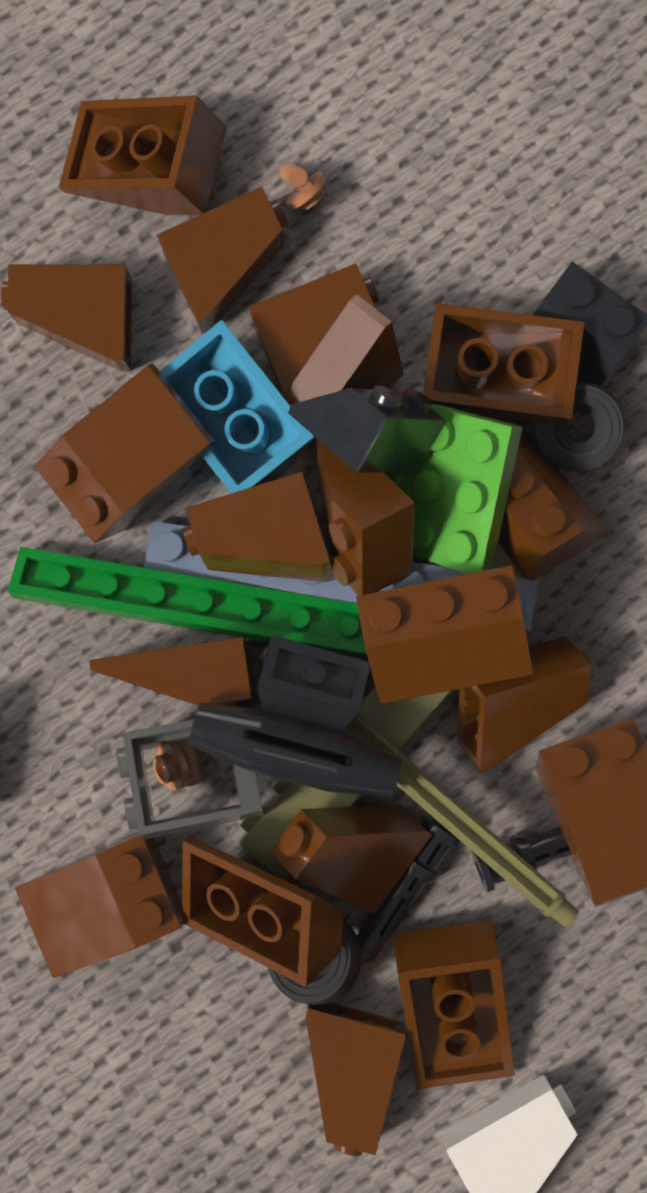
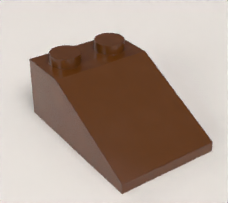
[59,95,227,215]
[423,303,584,422]
[34,364,215,543]
[316,438,415,596]
[89,637,257,707]
[536,718,647,907]
[15,833,184,978]
[393,919,515,1089]

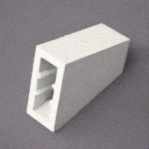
[442,1075,577,1193]

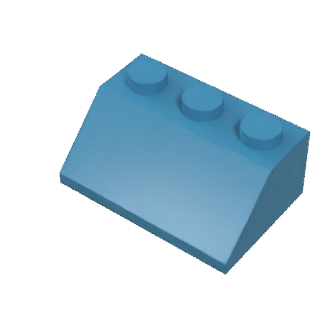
[160,320,315,494]

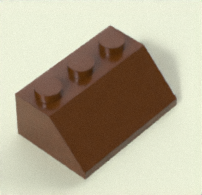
[491,418,609,581]
[356,565,533,704]
[182,836,344,987]

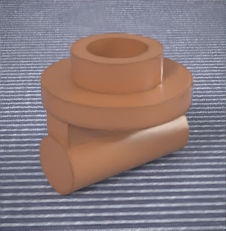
[279,162,327,211]
[153,742,206,791]

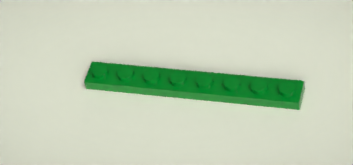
[7,547,368,660]

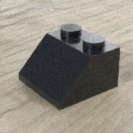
[533,261,647,386]
[288,386,446,473]

